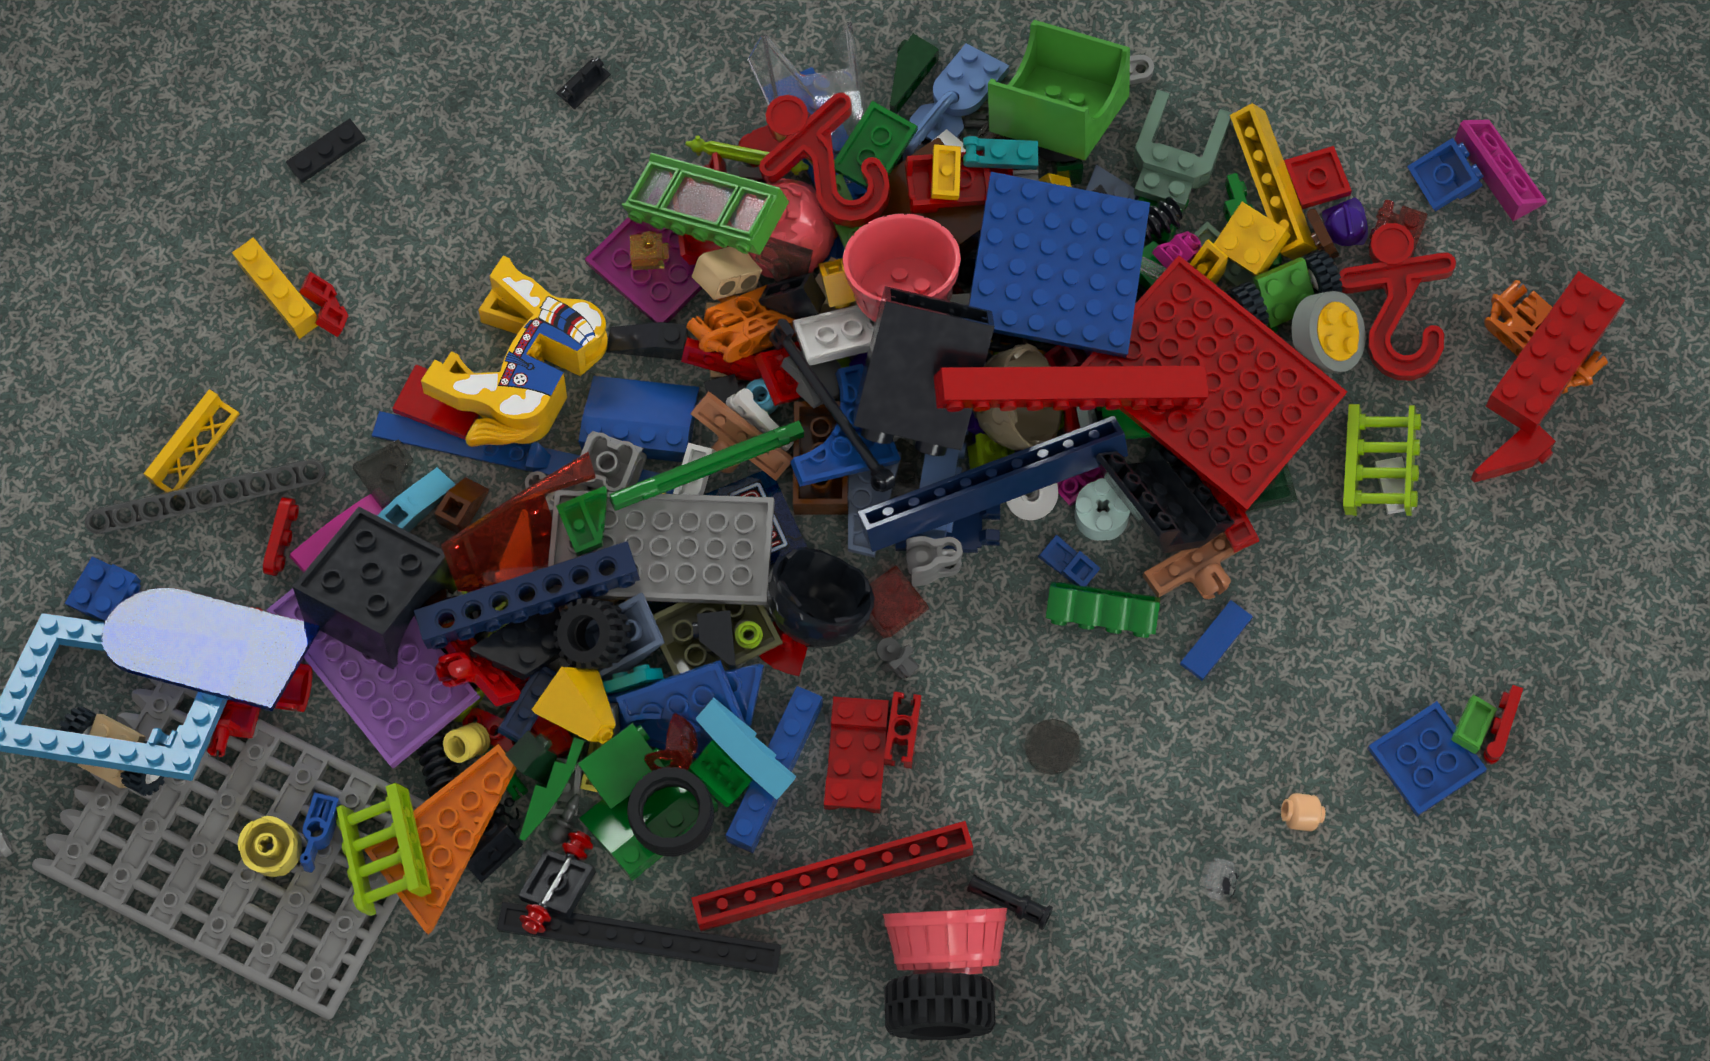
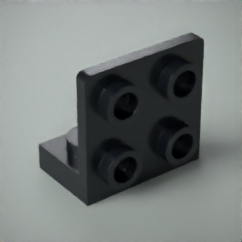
[466,813,523,883]

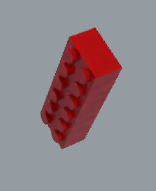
[1485,271,1625,436]

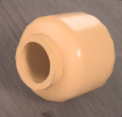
[1281,793,1325,831]

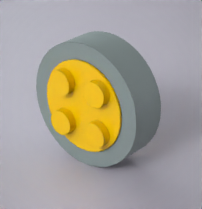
[1292,291,1365,374]

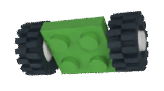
[1227,250,1342,328]

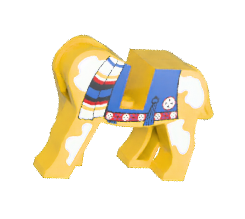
[421,255,608,447]

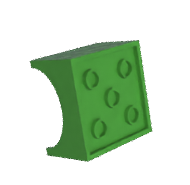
[988,20,1130,160]

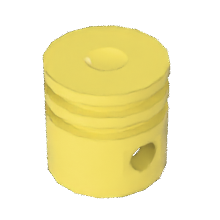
[443,722,490,763]

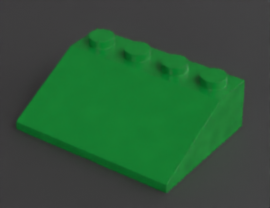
[579,750,719,881]

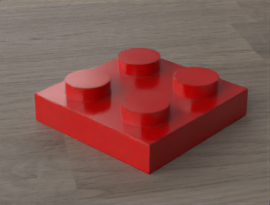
[1284,146,1352,209]

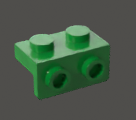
[687,740,754,807]

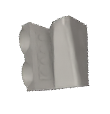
[573,431,647,492]

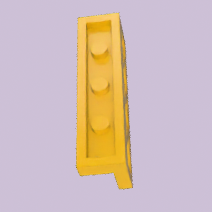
[143,389,240,498]

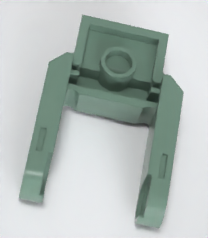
[1133,89,1233,210]

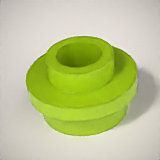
[735,621,763,649]

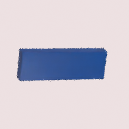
[1180,600,1253,681]

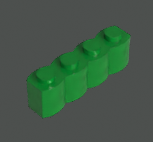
[1045,582,1160,638]

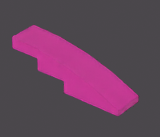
[289,488,391,573]

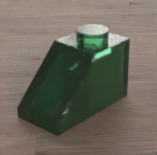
[505,730,557,786]

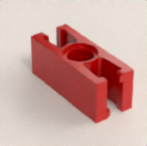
[884,692,922,769]

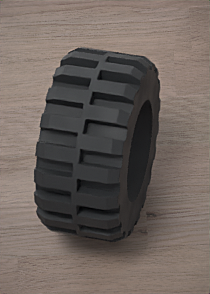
[884,972,996,1040]

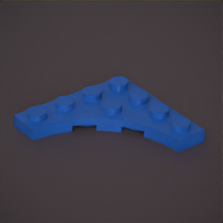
[790,364,900,487]
[616,660,745,741]

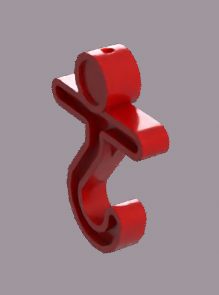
[759,93,891,228]
[1339,223,1456,381]

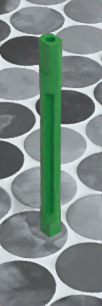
[609,420,804,511]

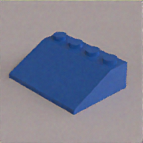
[579,376,699,462]

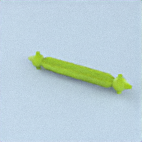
[685,136,809,175]

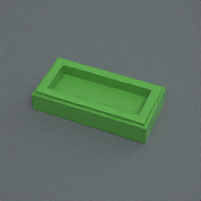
[1451,694,1497,754]

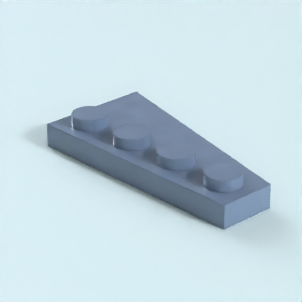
[848,452,901,558]

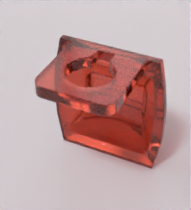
[644,713,698,771]

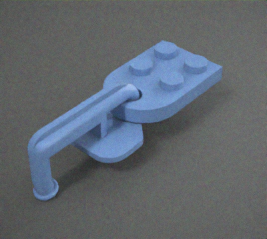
[903,43,1009,161]

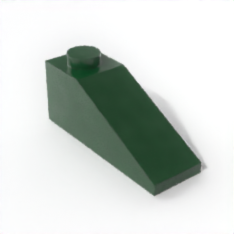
[890,33,939,114]

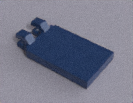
[895,504,1000,553]

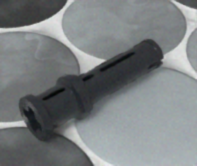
[967,874,1053,930]

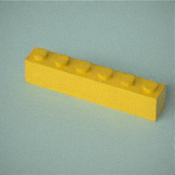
[1230,103,1317,260]

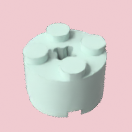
[1075,478,1130,541]

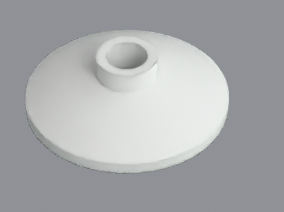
[1006,483,1058,520]

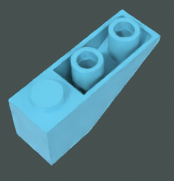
[377,467,456,532]

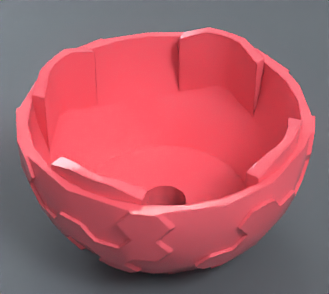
[735,178,838,280]

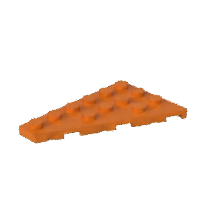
[364,744,517,934]

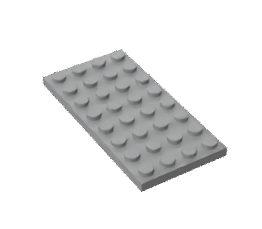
[548,490,775,605]

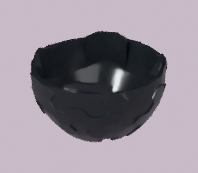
[767,547,875,648]

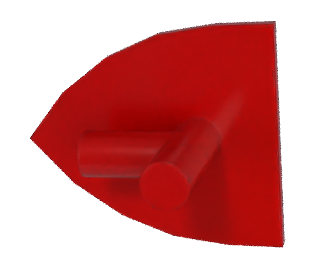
[759,622,808,677]

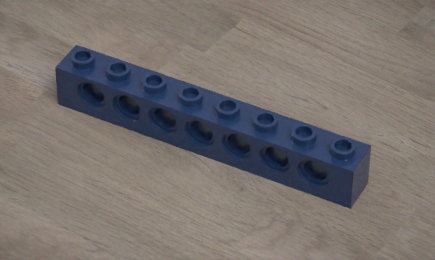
[414,541,640,649]

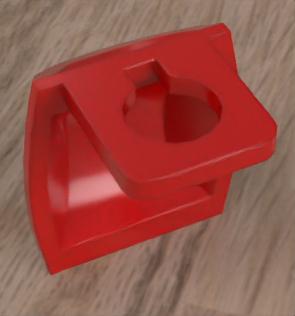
[267,660,312,712]

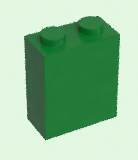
[578,723,666,809]

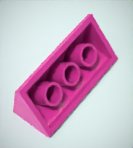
[1455,120,1547,221]

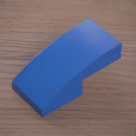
[1038,535,1101,586]

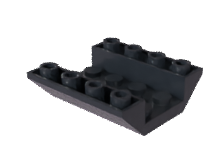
[1096,446,1235,553]

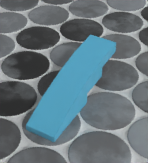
[696,697,796,800]

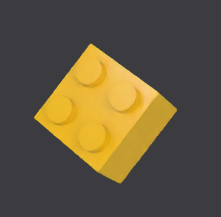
[1214,202,1291,276]

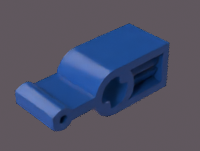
[300,792,341,873]

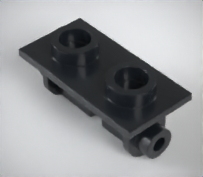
[556,57,611,109]

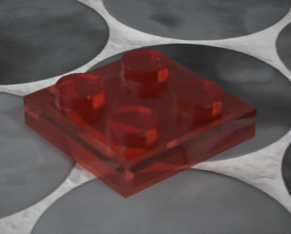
[869,565,929,638]

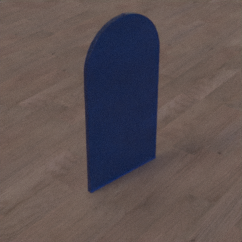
[102,588,320,711]

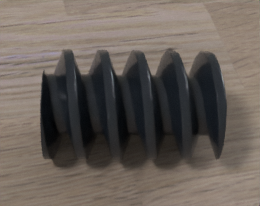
[1145,196,1183,244]
[416,735,458,797]

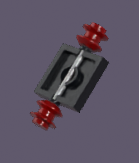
[518,831,596,934]

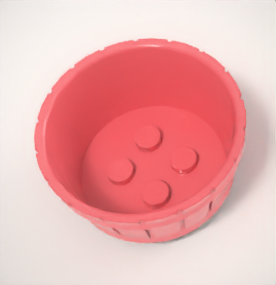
[843,214,961,323]
[883,908,1007,975]

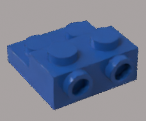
[1407,138,1484,212]
[65,557,141,624]

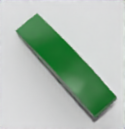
[519,736,586,841]

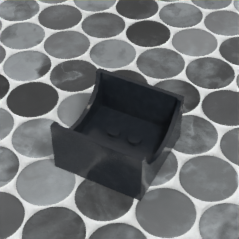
[292,507,458,669]

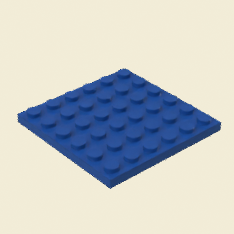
[968,172,1150,358]

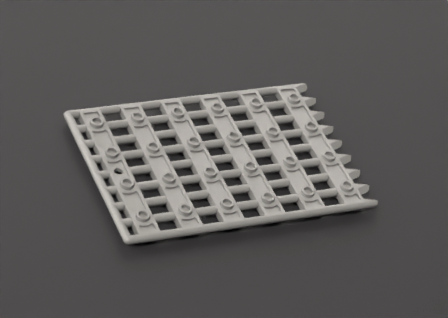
[32,666,425,1020]

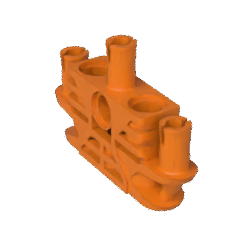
[1484,280,1608,394]
[686,285,805,363]

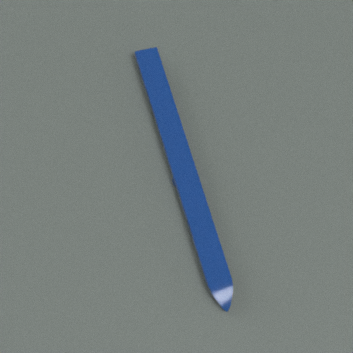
[372,411,674,494]

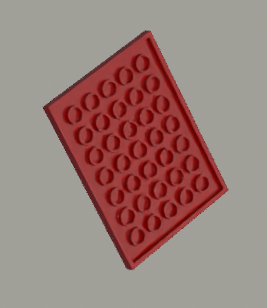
[1081,255,1347,512]

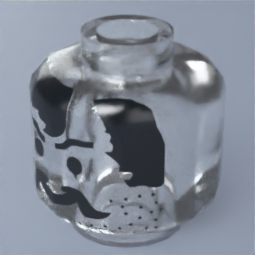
[1199,857,1240,901]

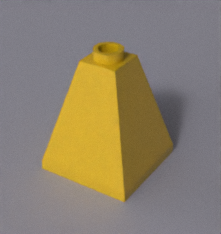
[531,667,616,744]

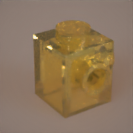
[630,231,669,270]

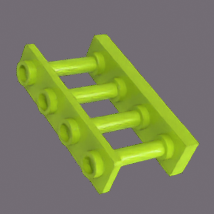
[1343,404,1421,516]
[336,782,431,916]

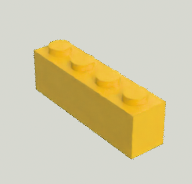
[232,237,318,339]

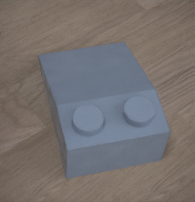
[585,593,665,681]

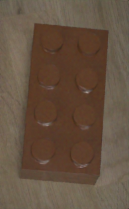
[793,401,849,515]

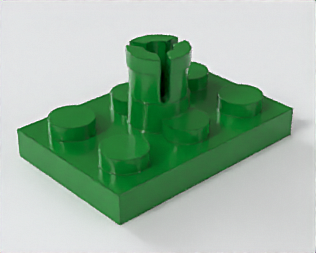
[834,101,918,189]

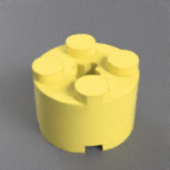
[238,816,302,877]

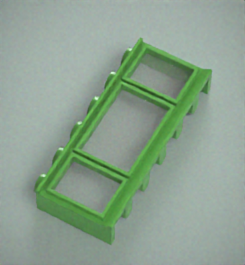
[622,153,789,255]

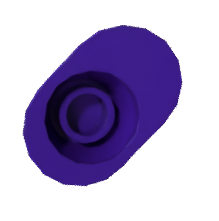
[1322,197,1368,246]

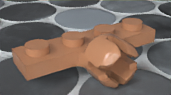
[691,391,793,481]
[1143,532,1243,600]

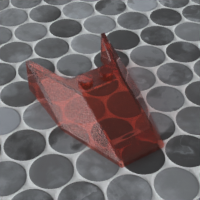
[441,452,596,592]

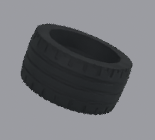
[627,767,714,857]

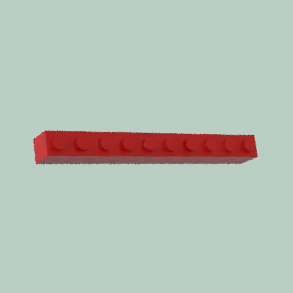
[934,366,1209,412]
[691,821,973,931]

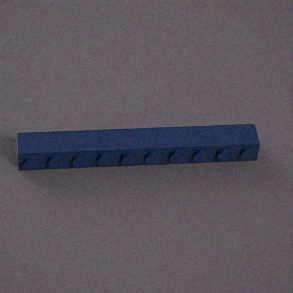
[858,416,1128,552]

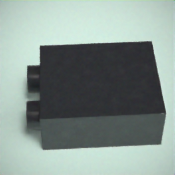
[853,286,995,456]

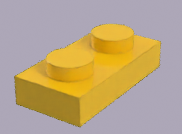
[931,144,961,200]

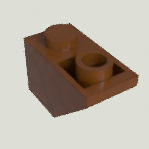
[434,477,489,536]

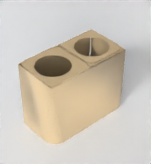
[692,247,762,300]

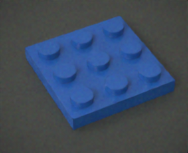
[1367,701,1487,817]

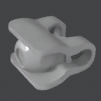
[906,536,963,587]

